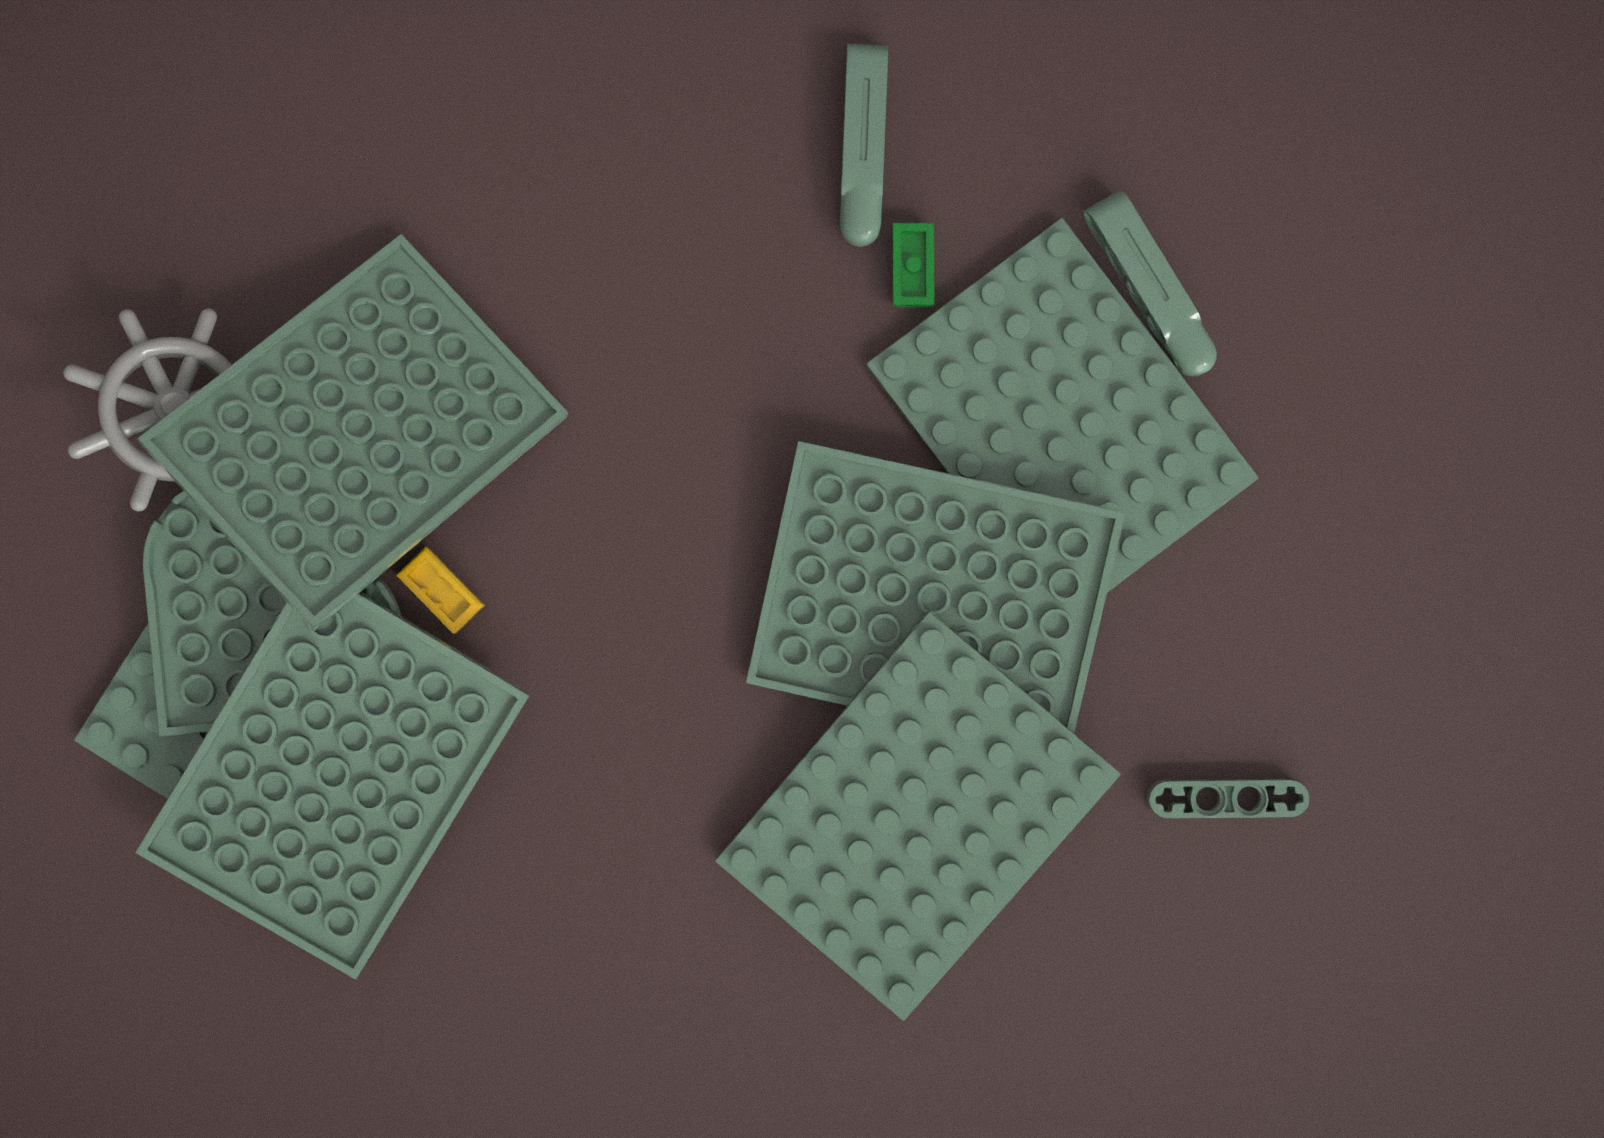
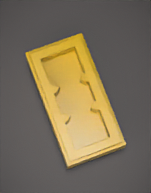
[396,546,485,634]

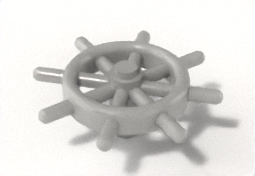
[63,308,232,511]

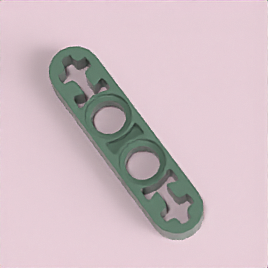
[1146,778,1310,818]

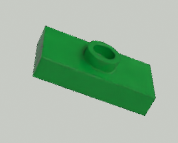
[892,223,934,307]

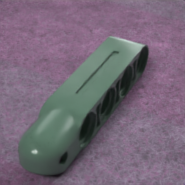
[840,43,888,247]
[1083,190,1217,376]

